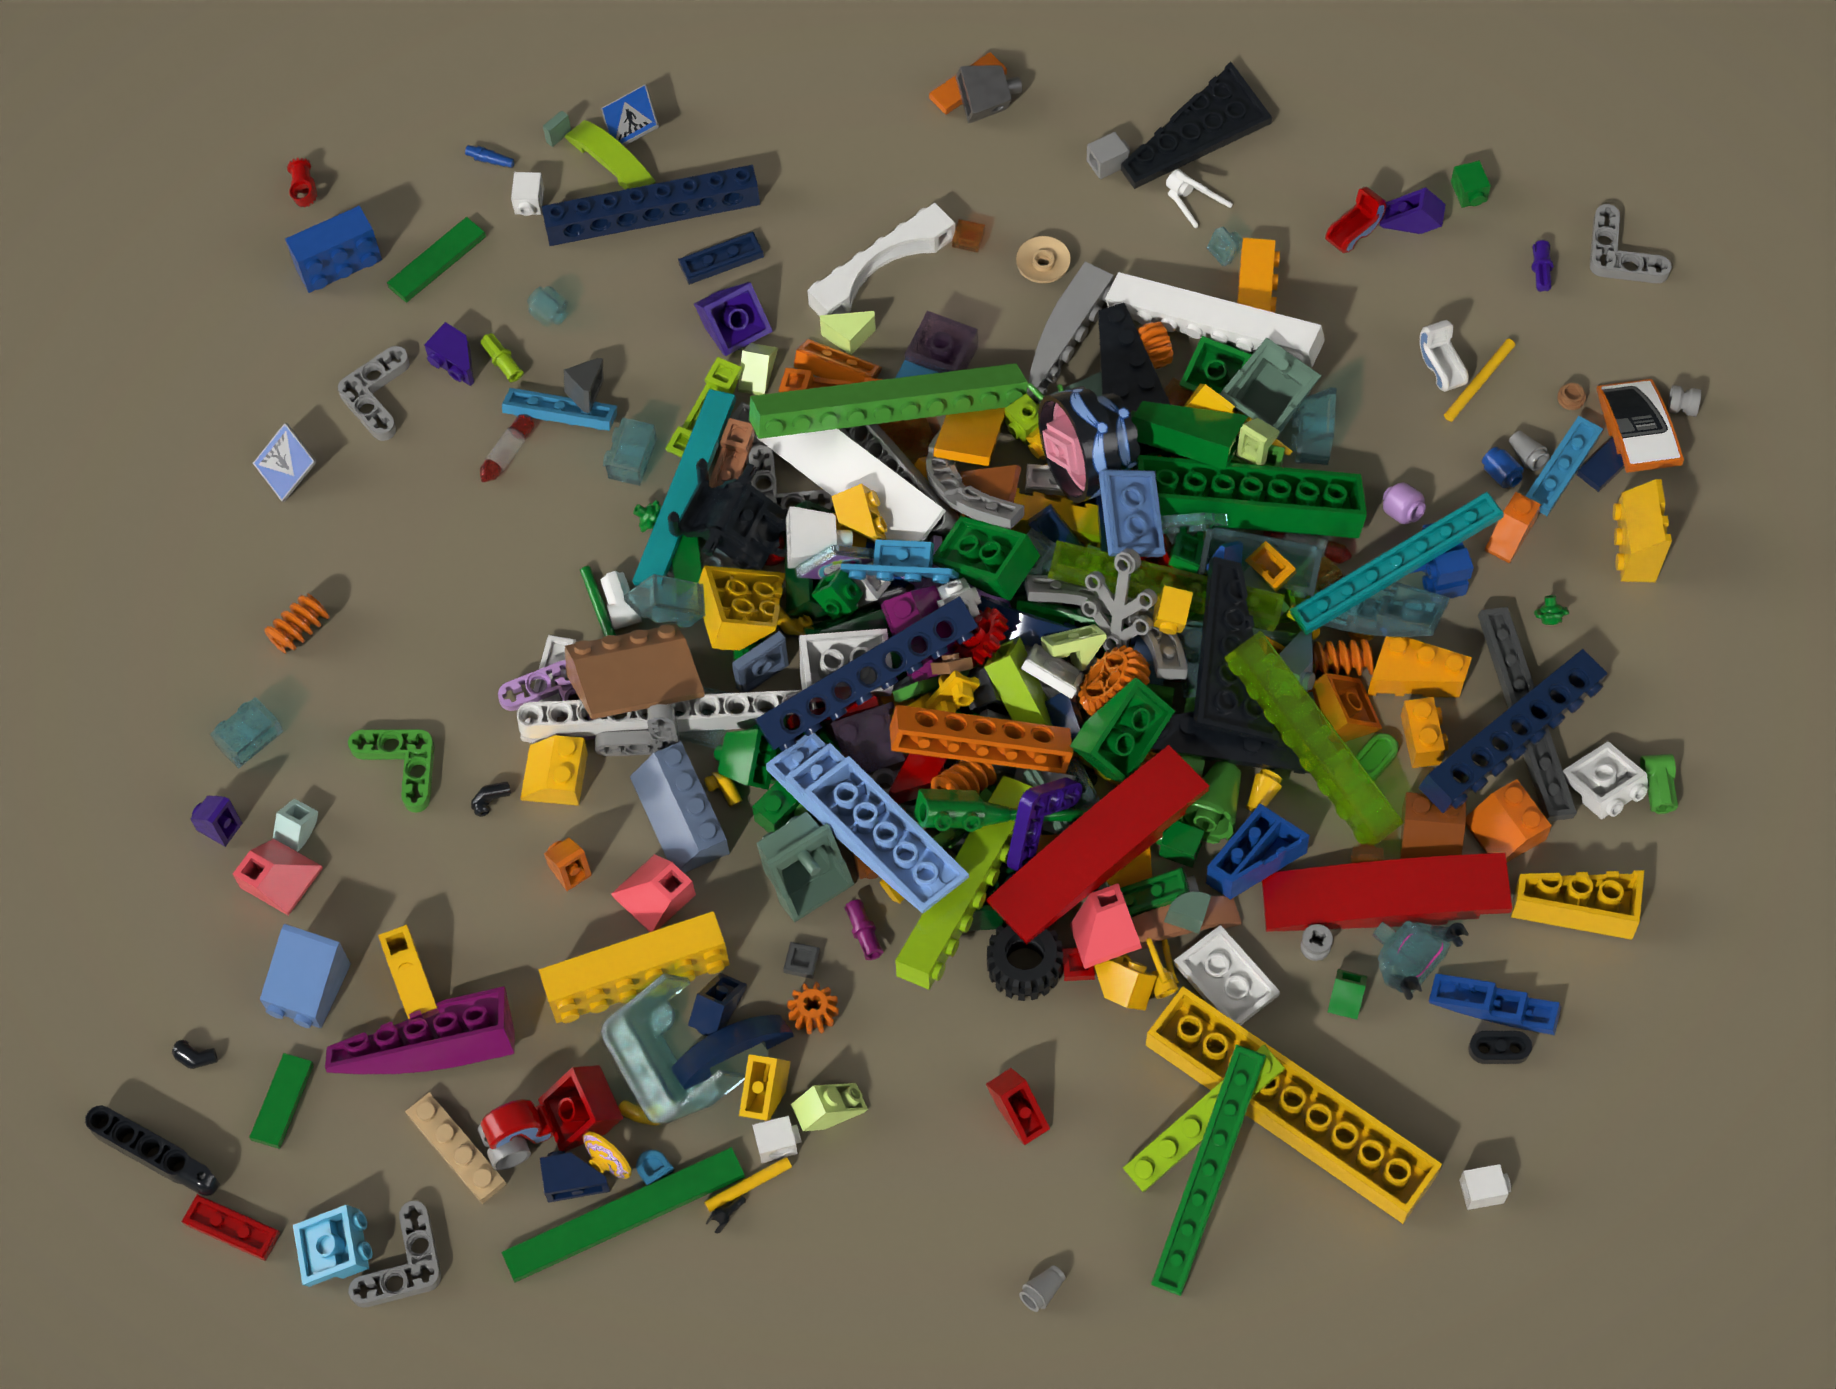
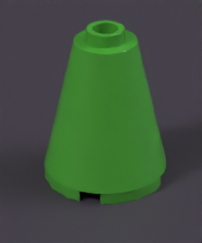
[1177,761,1241,844]

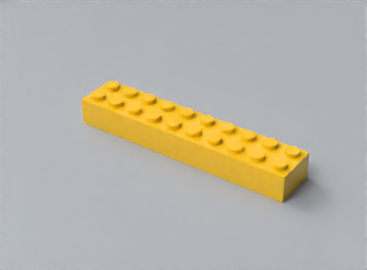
[1146,986,1442,1224]

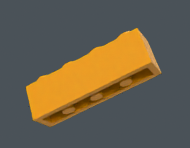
[1237,238,1280,313]

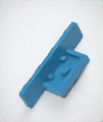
[840,539,959,584]

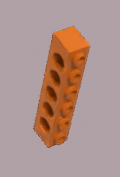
[890,705,1073,774]

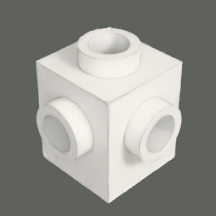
[937,577,981,618]

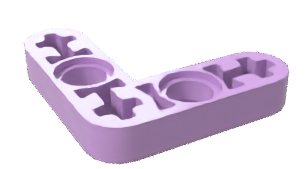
[498,660,595,740]

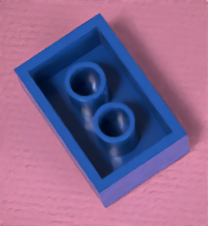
[285,205,382,293]

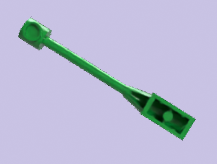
[913,789,1088,832]

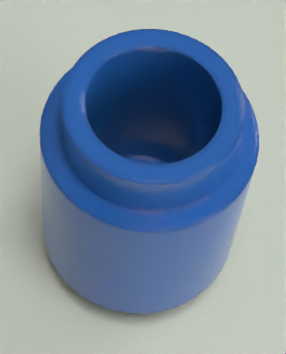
[1482,447,1524,488]

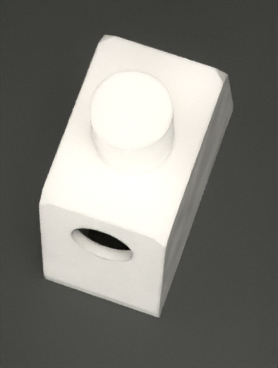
[786,506,853,568]

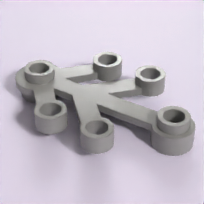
[1081,548,1157,652]

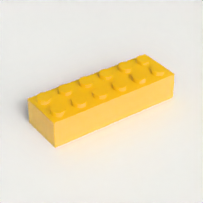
[538,911,730,1023]

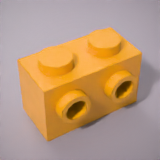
[1401,697,1449,768]

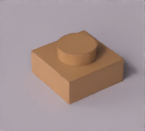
[931,652,973,675]

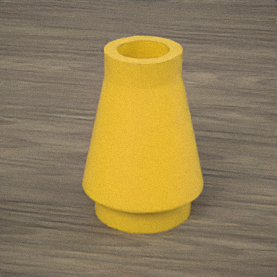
[1246,769,1283,812]

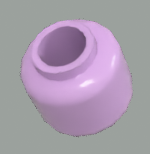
[1383,482,1426,525]

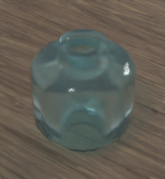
[527,286,568,327]

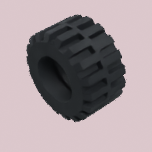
[987,923,1063,1001]

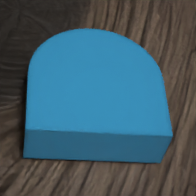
[636,1150,674,1186]

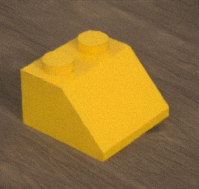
[520,735,588,806]

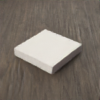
[1021,644,1085,699]

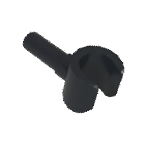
[706,1196,746,1233]

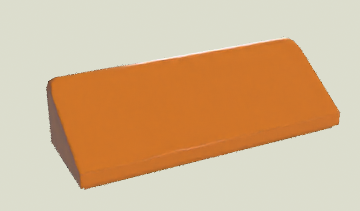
[794,339,882,383]

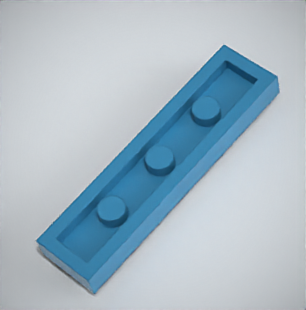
[502,388,617,431]
[1526,416,1603,517]

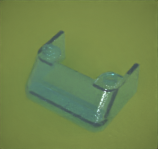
[1198,526,1323,599]
[601,974,745,1124]

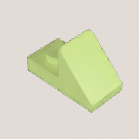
[1236,418,1280,465]
[1041,624,1107,671]

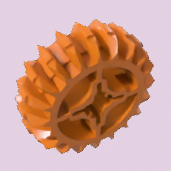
[1078,645,1151,716]

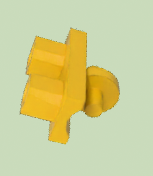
[925,670,980,713]

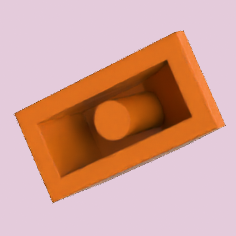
[1484,492,1541,563]
[544,837,592,891]

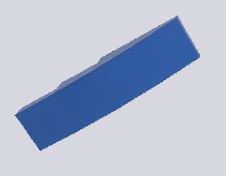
[1429,974,1561,1035]

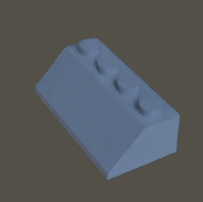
[630,742,730,873]

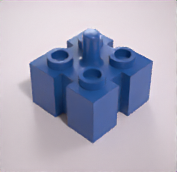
[1410,523,1474,602]

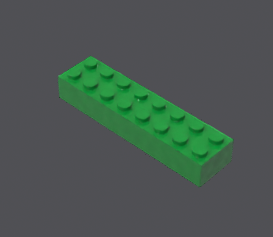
[1133,455,1367,539]

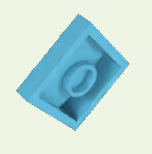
[293,1205,373,1287]

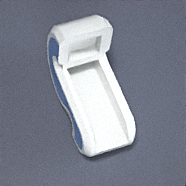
[1420,320,1469,392]

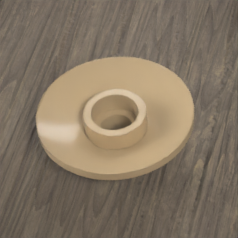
[1016,236,1071,283]

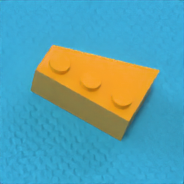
[1367,635,1472,698]

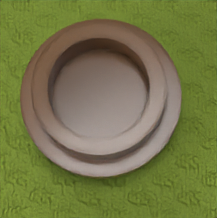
[1557,383,1586,410]

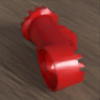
[287,158,317,208]

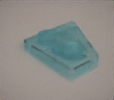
[1161,512,1228,534]

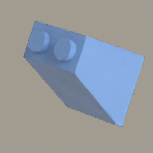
[260,924,351,1028]

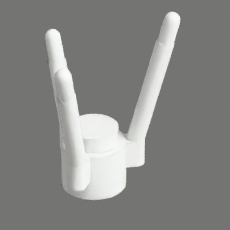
[1166,169,1233,228]

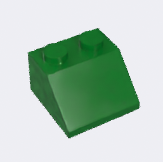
[1179,336,1252,394]

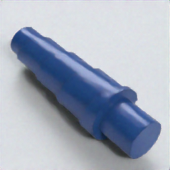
[465,145,514,168]

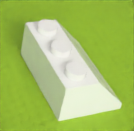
[799,628,894,703]

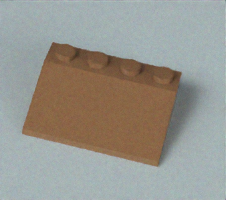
[565,624,705,719]

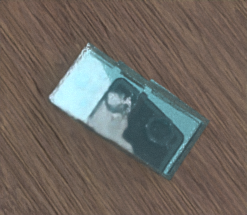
[1323,582,1450,637]

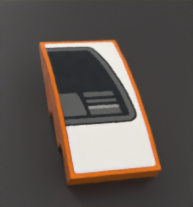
[1596,379,1684,473]

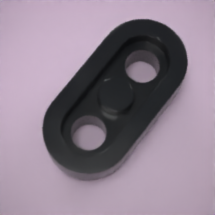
[1468,1031,1532,1064]

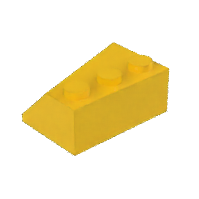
[1612,479,1672,583]
[695,565,785,651]

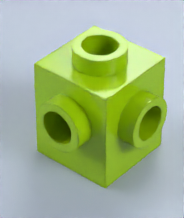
[1005,393,1040,445]

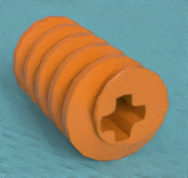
[264,593,330,654]
[1312,639,1374,676]
[931,760,997,793]

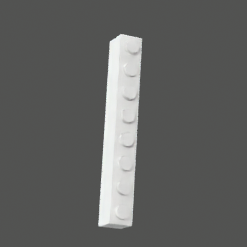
[1105,272,1325,368]

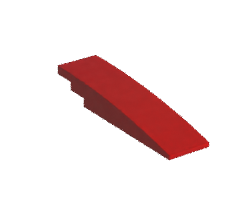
[986,745,1209,944]
[1262,853,1512,932]

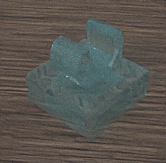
[1207,226,1243,266]

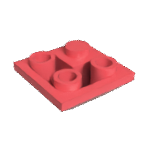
[232,839,323,916]
[611,854,696,932]
[1070,883,1142,969]

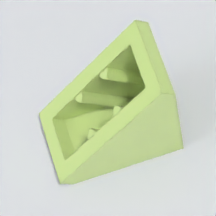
[820,311,876,355]
[738,343,778,395]

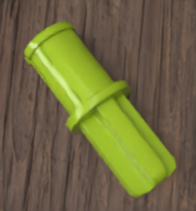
[481,333,524,383]

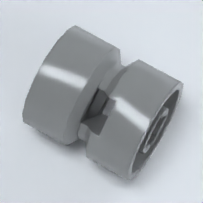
[478,1124,531,1170]

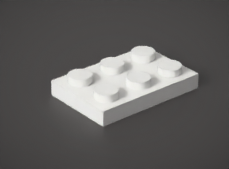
[1173,925,1280,1026]

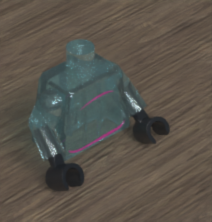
[1372,921,1469,1000]

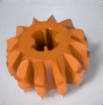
[1136,322,1174,369]
[787,981,839,1035]

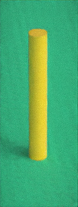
[704,1157,792,1213]

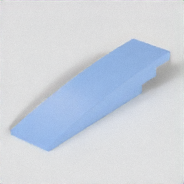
[766,733,969,913]

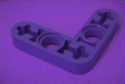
[1007,777,1082,872]

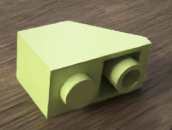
[791,1083,868,1131]

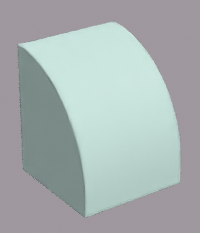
[273,798,318,852]

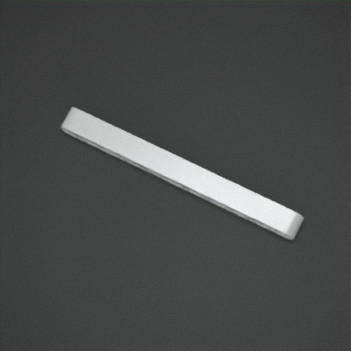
[517,690,833,739]

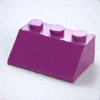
[881,585,957,684]

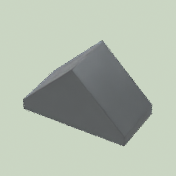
[564,358,604,413]

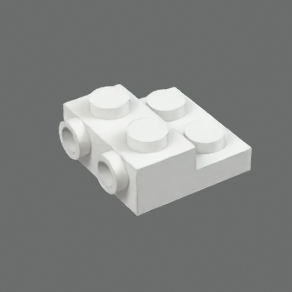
[1563,742,1648,820]

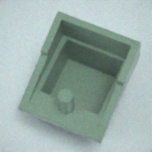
[1219,337,1322,436]
[756,812,854,923]

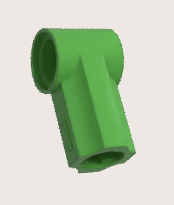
[1640,754,1678,814]

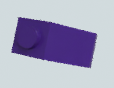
[1380,187,1446,234]
[190,795,243,847]

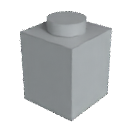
[1087,132,1130,179]

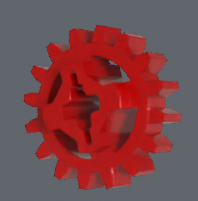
[953,607,1009,667]

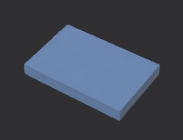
[1099,470,1166,557]

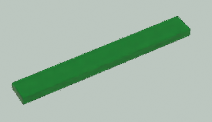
[1151,1045,1266,1296]
[501,1147,745,1283]

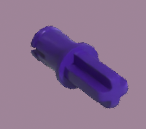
[1531,240,1554,292]

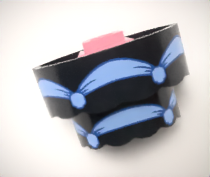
[1038,386,1140,503]

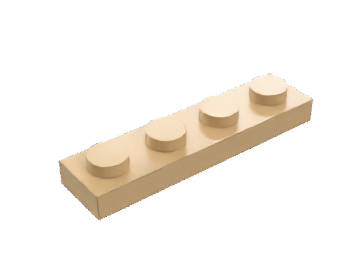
[405,1092,507,1204]

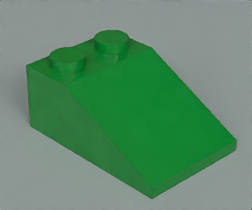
[933,516,1040,600]
[1070,678,1175,783]

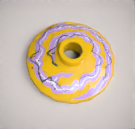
[583,1131,632,1179]

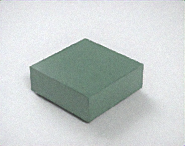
[543,111,571,147]

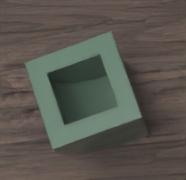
[1164,892,1211,934]

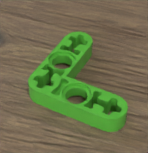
[348,729,435,813]

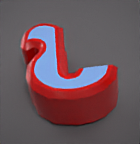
[1325,186,1386,253]
[481,1099,555,1149]

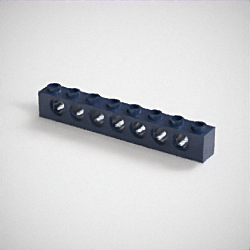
[541,165,760,246]
[754,596,978,752]
[1418,649,1608,813]

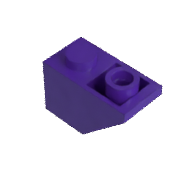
[424,322,474,386]

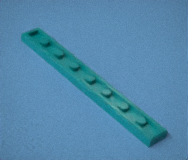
[632,389,737,592]
[1290,492,1504,635]

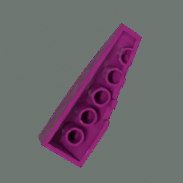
[325,986,515,1074]

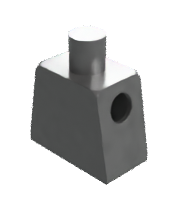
[956,65,1022,123]

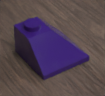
[694,282,773,356]

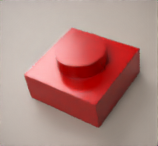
[1062,948,1095,981]

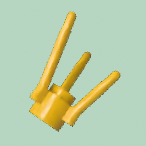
[1123,938,1179,999]

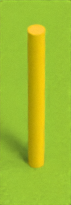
[1444,338,1516,422]

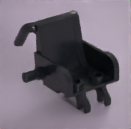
[668,458,789,570]

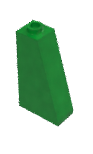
[1131,401,1248,470]

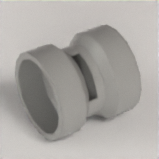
[1667,385,1701,417]

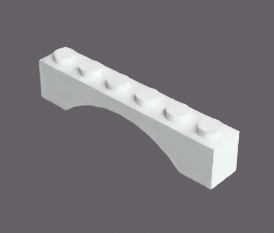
[807,203,956,316]

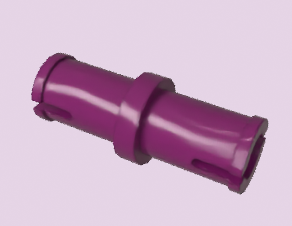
[844,899,884,960]

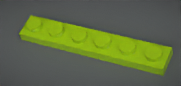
[1123,1045,1285,1192]

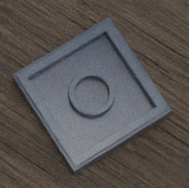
[732,631,789,693]

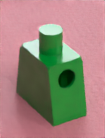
[714,729,777,790]

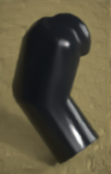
[471,782,511,817]
[172,1040,218,1069]

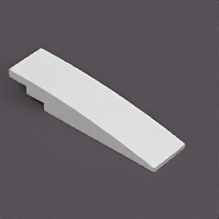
[755,429,946,541]

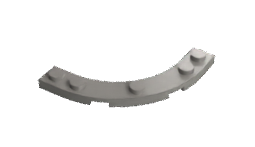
[926,431,1024,530]
[1025,575,1188,680]

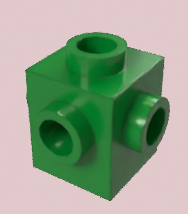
[811,569,863,620]

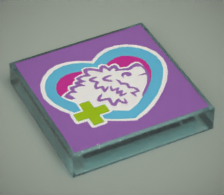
[795,545,875,580]

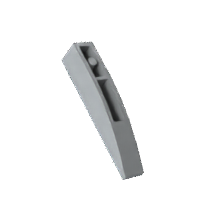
[1027,261,1114,404]

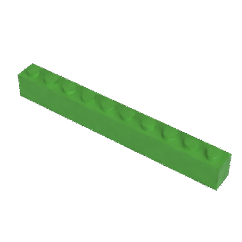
[749,363,1028,439]

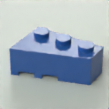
[1206,804,1310,900]

